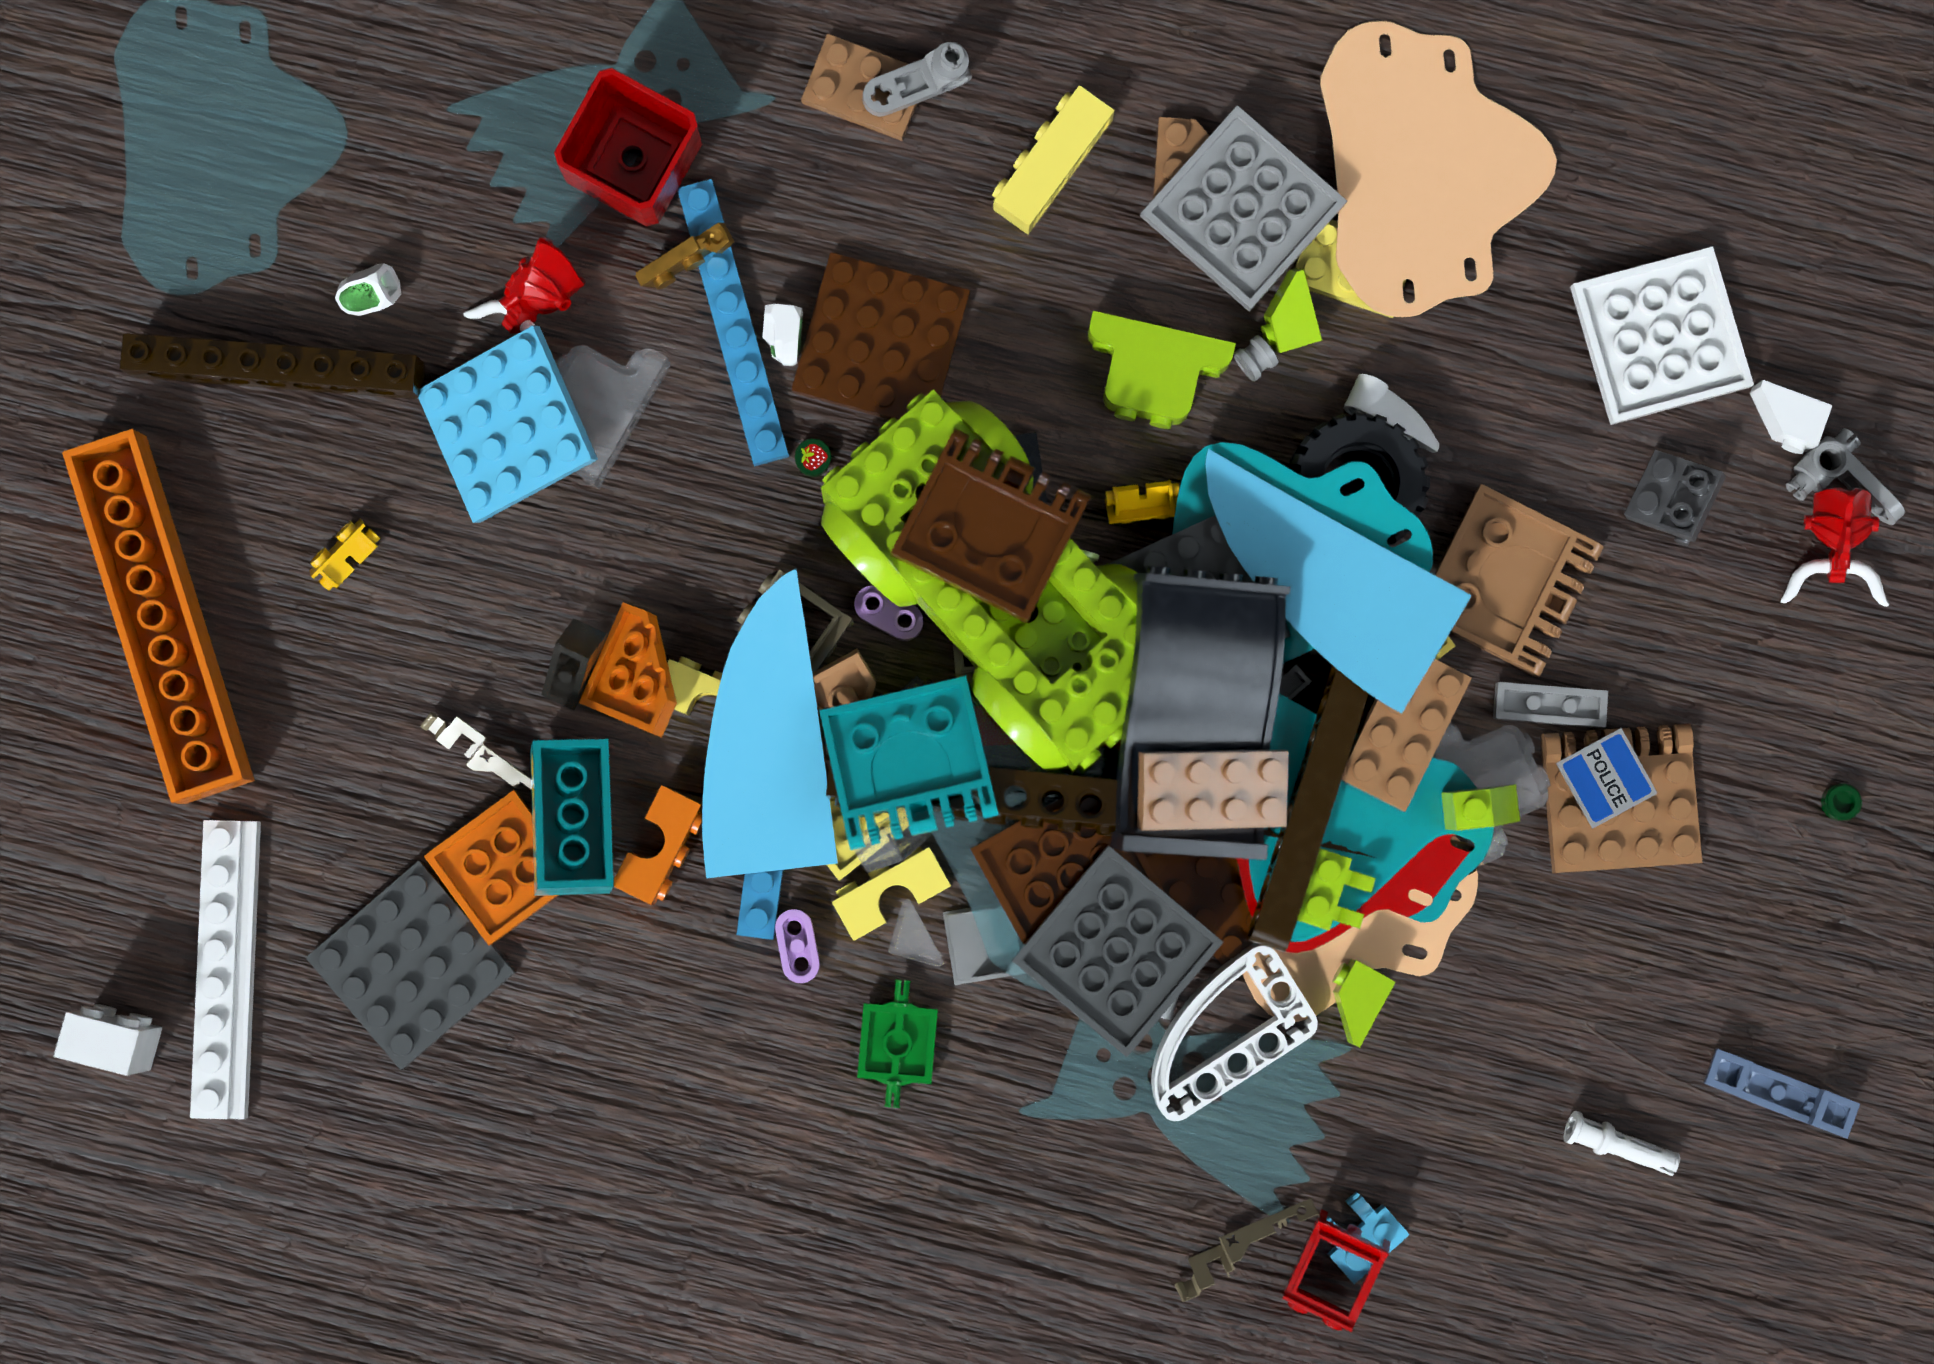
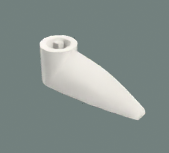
[1344,374,1440,453]

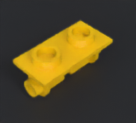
[1105,480,1180,524]
[309,519,381,591]

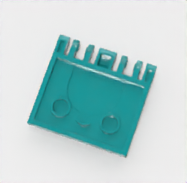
[819,676,999,850]

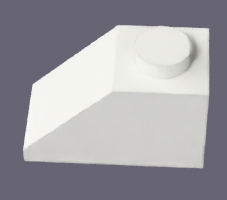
[1750,380,1832,454]

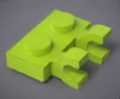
[1297,849,1376,931]

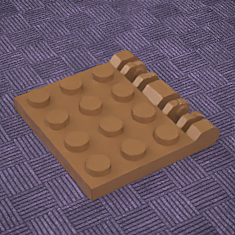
[1434,484,1604,678]
[1541,724,1703,873]

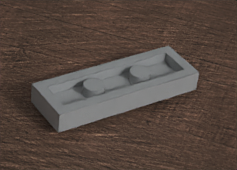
[1493,682,1608,728]

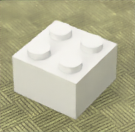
[54,1004,163,1076]

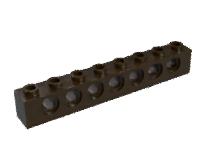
[120,333,425,399]
[826,762,1117,836]

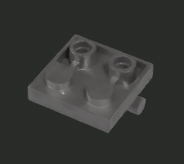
[1624,450,1726,546]

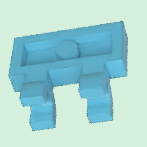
[1326,1192,1410,1284]

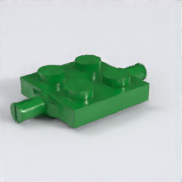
[857,979,938,1108]

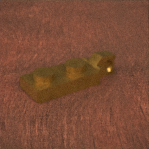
[635,222,734,290]

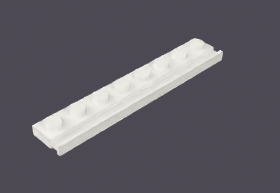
[190,820,261,1119]

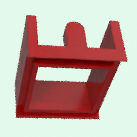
[1282,1209,1390,1332]

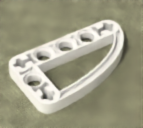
[1151,943,1318,1121]

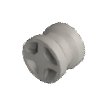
[1233,335,1278,381]

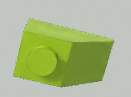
[1261,268,1322,353]
[1441,784,1520,831]
[1333,959,1395,1048]

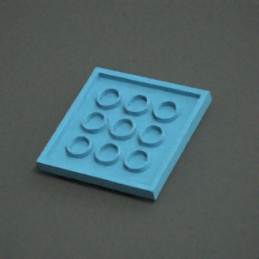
[418,325,598,523]

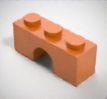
[613,785,702,905]

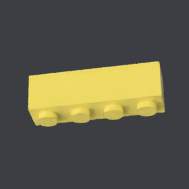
[992,85,1115,235]

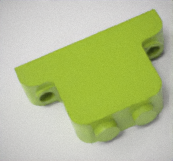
[1088,311,1236,429]

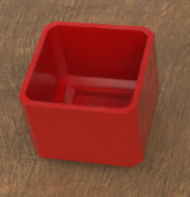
[554,68,702,227]

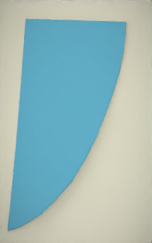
[1205,449,1472,714]
[702,569,838,878]

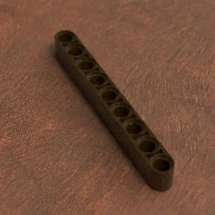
[1248,665,1369,952]

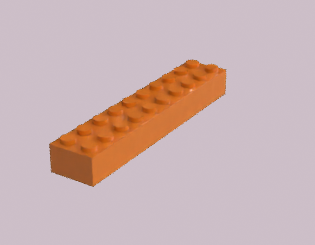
[62,429,255,804]

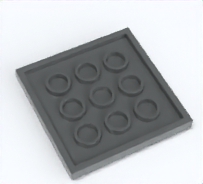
[1011,845,1223,1058]
[306,860,516,1070]

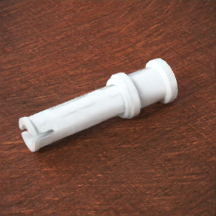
[1563,1111,1680,1176]

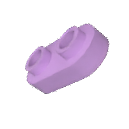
[854,586,923,641]
[775,909,820,983]

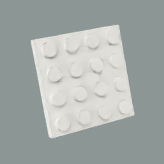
[1570,247,1754,425]

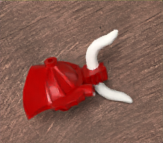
[464,237,586,334]
[1781,487,1889,607]

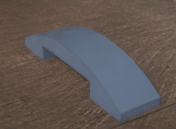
[1703,1048,1860,1139]

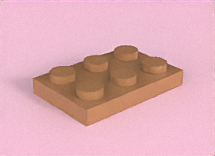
[801,34,917,141]

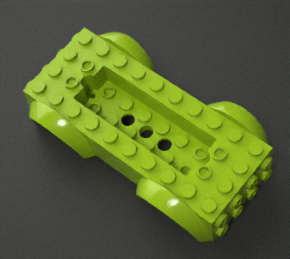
[821,389,1137,775]

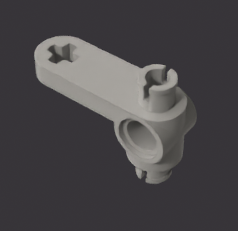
[862,42,972,117]
[1786,428,1905,525]

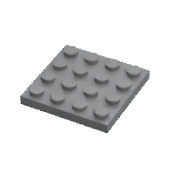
[1140,105,1347,312]

